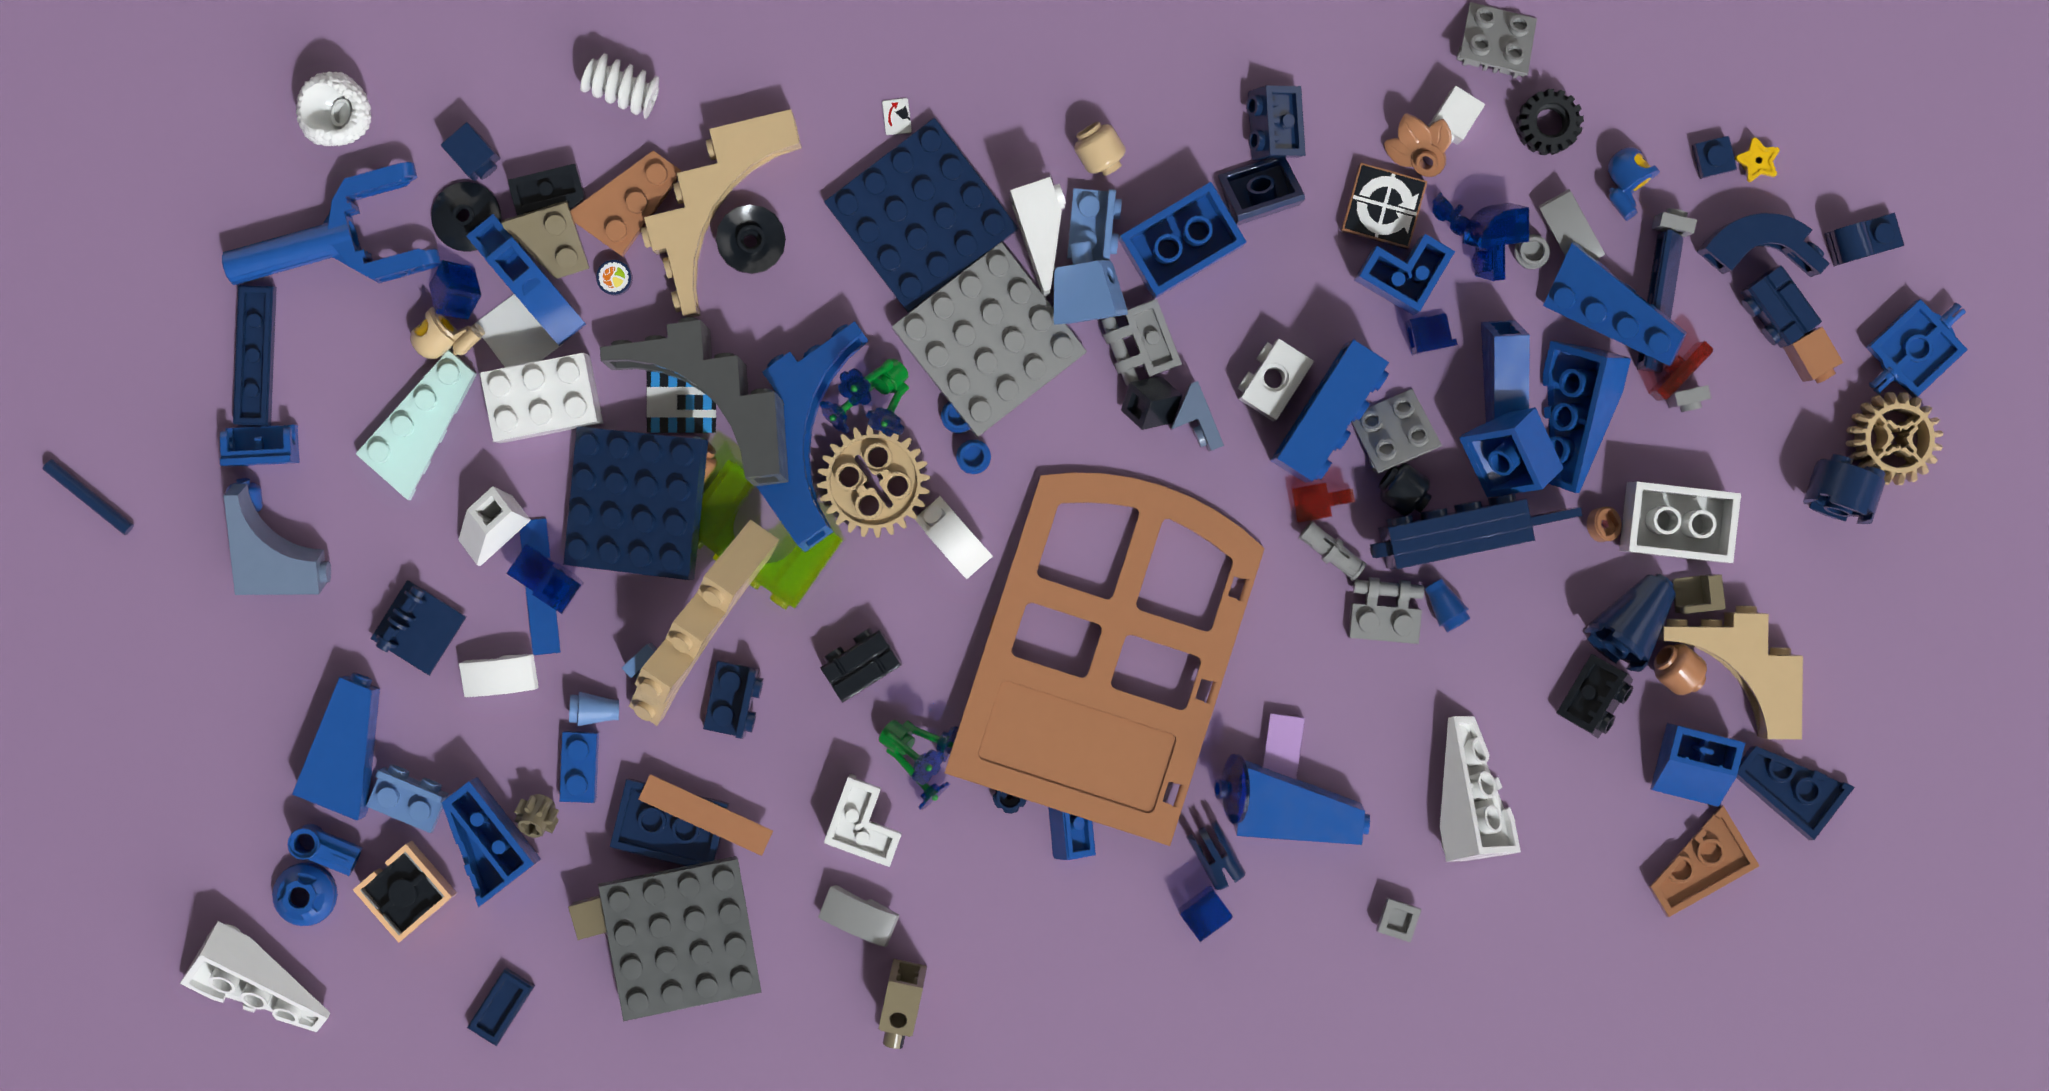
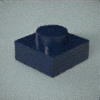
[1692,136,1737,179]

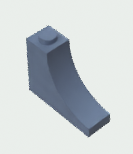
[224,484,331,595]

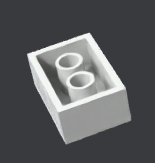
[480,352,603,443]
[1619,482,1741,563]

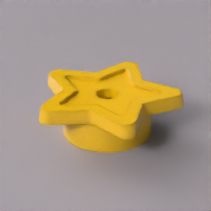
[1735,137,1780,182]

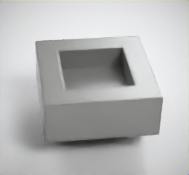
[1652,208,1697,237]
[1666,385,1712,412]
[1376,897,1421,943]

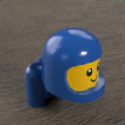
[1608,147,1660,221]

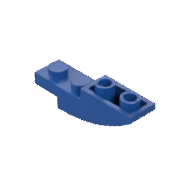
[466,214,586,346]

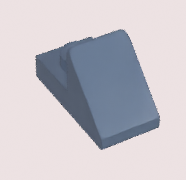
[1170,381,1224,452]

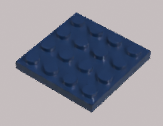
[824,117,1019,314]
[563,427,708,580]

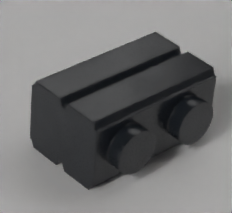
[820,628,902,703]

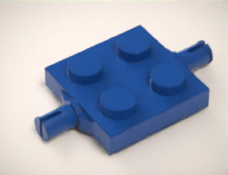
[1866,299,1968,398]

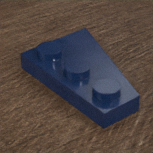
[1736,746,1855,840]

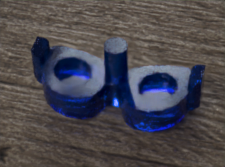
[1432,192,1479,236]

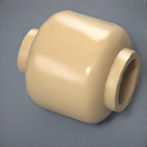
[1074,121,1126,176]

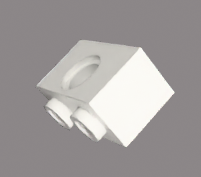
[1238,339,1314,421]

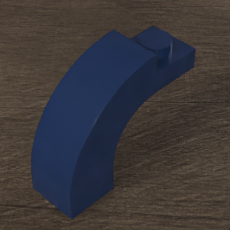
[1696,213,1830,277]

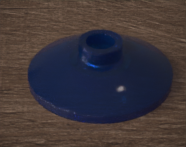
[1214,754,1250,824]

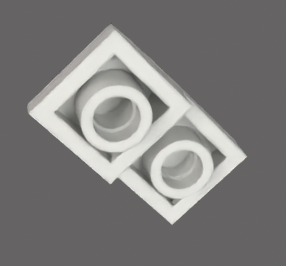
[459,654,539,697]

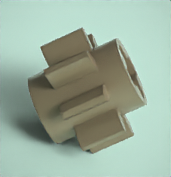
[514,794,559,838]

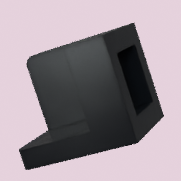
[1121,376,1182,430]

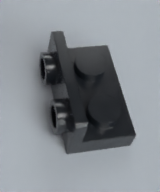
[1556,654,1633,739]

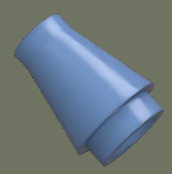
[569,692,619,726]

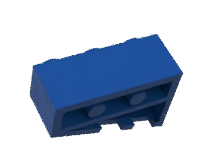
[441,777,541,908]

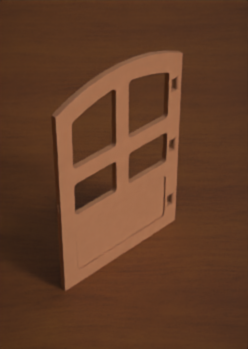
[944,472,1265,846]

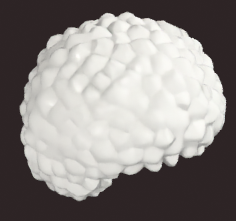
[295,71,371,146]

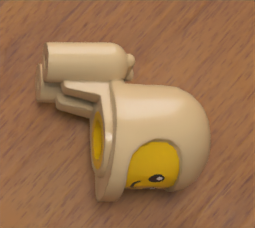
[410,307,485,359]

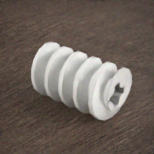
[580,53,659,119]

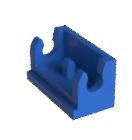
[220,425,300,467]

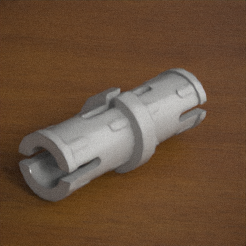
[1298,521,1366,581]

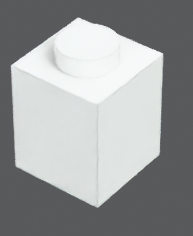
[1428,86,1485,145]

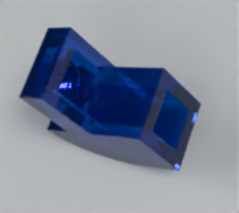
[1462,203,1529,281]
[506,544,584,614]

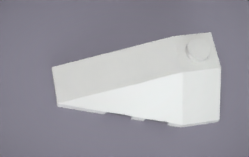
[1440,716,1521,862]
[180,921,330,1032]

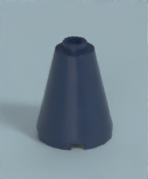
[1584,574,1676,672]

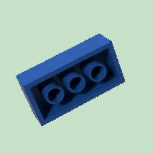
[1270,339,1389,483]

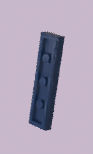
[233,285,277,426]

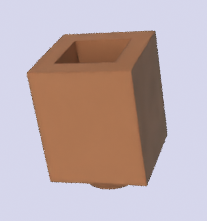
[1783,326,1844,384]

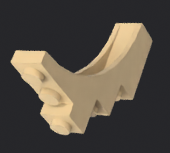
[641,109,802,317]
[629,519,779,726]

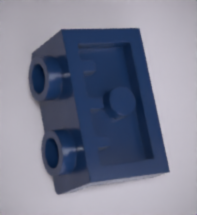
[1246,85,1306,160]
[703,661,764,739]

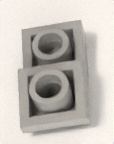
[1539,189,1605,260]
[818,885,900,947]

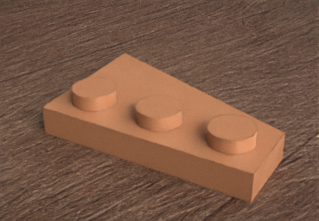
[571,151,682,257]
[1649,805,1759,917]

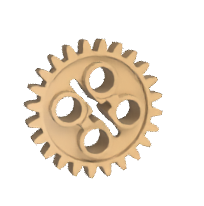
[817,425,930,538]

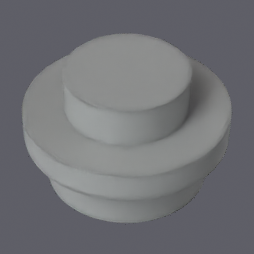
[1514,234,1550,269]

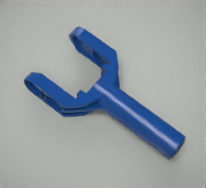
[222,162,442,285]

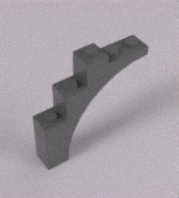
[600,317,789,487]

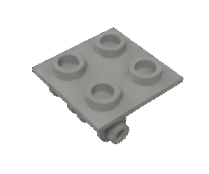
[1456,2,1537,78]
[1352,389,1442,474]

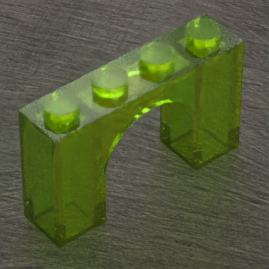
[698,459,845,610]

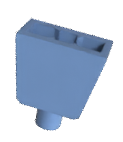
[1053,242,1128,325]

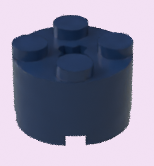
[1803,454,1886,524]

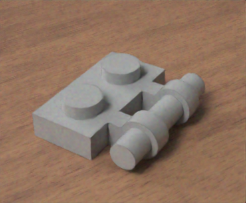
[1102,299,1182,386]
[1348,577,1424,644]

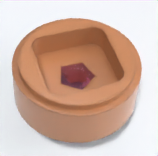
[1587,506,1622,542]

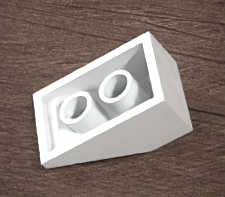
[1010,177,1066,297]

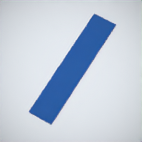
[520,518,561,655]

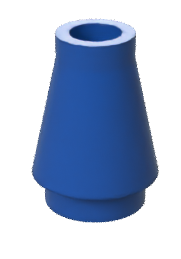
[1425,579,1471,633]

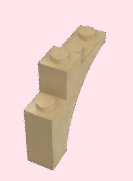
[1658,606,1803,740]

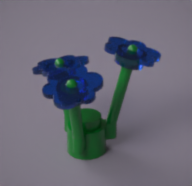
[819,359,909,436]
[878,719,959,810]

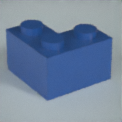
[1354,234,1455,315]

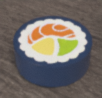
[596,260,633,296]

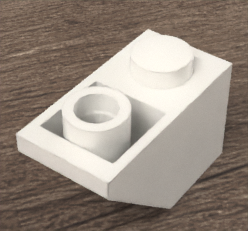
[458,486,531,566]

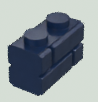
[1740,265,1822,348]

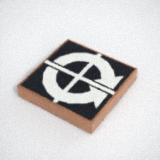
[1341,163,1428,249]

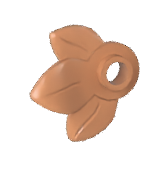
[1384,113,1452,177]

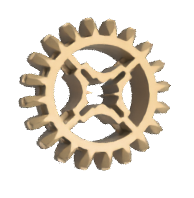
[1846,392,1944,485]

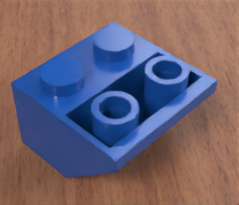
[1650,723,1745,807]

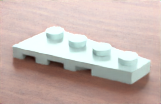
[356,350,477,500]

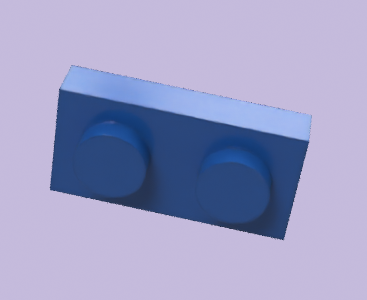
[559,731,599,803]

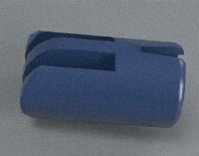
[1186,820,1246,890]

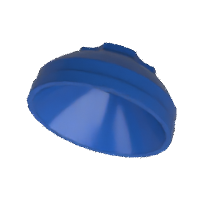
[272,862,338,926]

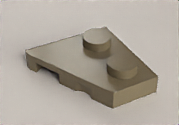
[502,200,590,279]

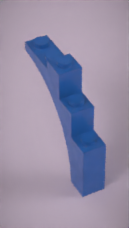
[756,321,869,552]

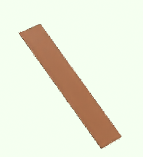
[639,774,773,856]

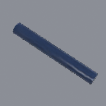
[42,459,134,535]

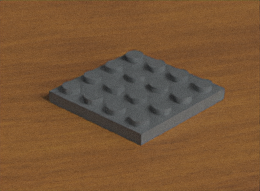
[598,856,762,1022]

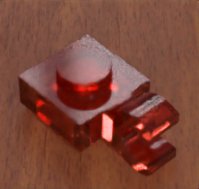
[1291,482,1355,523]

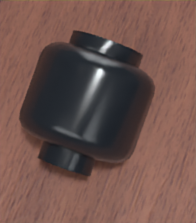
[1378,464,1432,515]

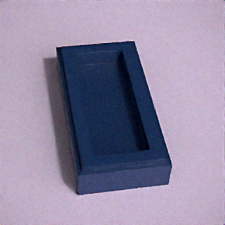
[467,967,535,1046]

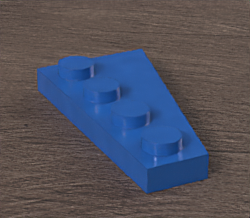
[1543,242,1687,366]

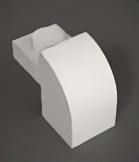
[915,496,993,579]

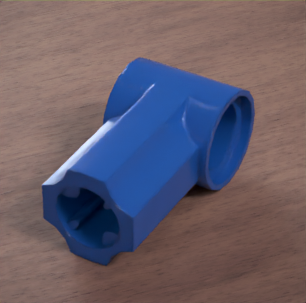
[287,824,363,876]

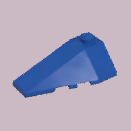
[1543,341,1631,493]

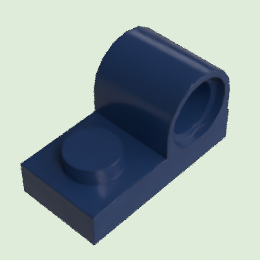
[1824,213,1904,266]

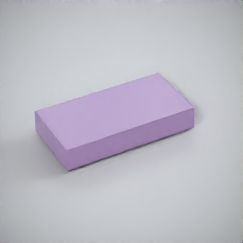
[1262,713,1305,779]

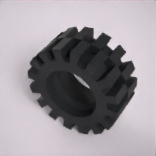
[1516,89,1584,155]

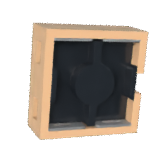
[353,841,457,943]

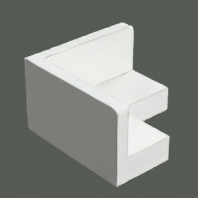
[824,774,902,867]

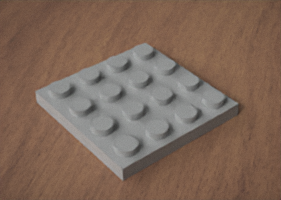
[892,242,1087,438]

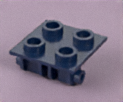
[370,580,466,676]

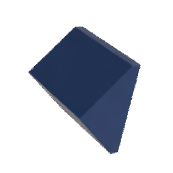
[1218,158,1305,226]

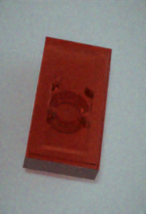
[1648,341,1713,401]

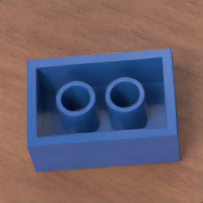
[1119,182,1247,299]

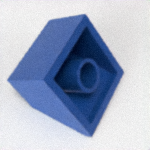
[1459,407,1563,498]

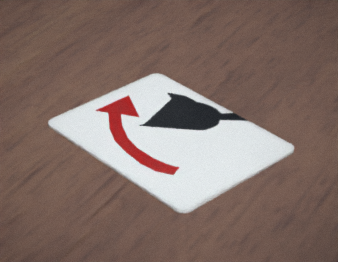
[882,98,912,135]

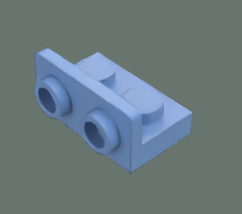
[1067,188,1122,261]
[366,764,449,833]

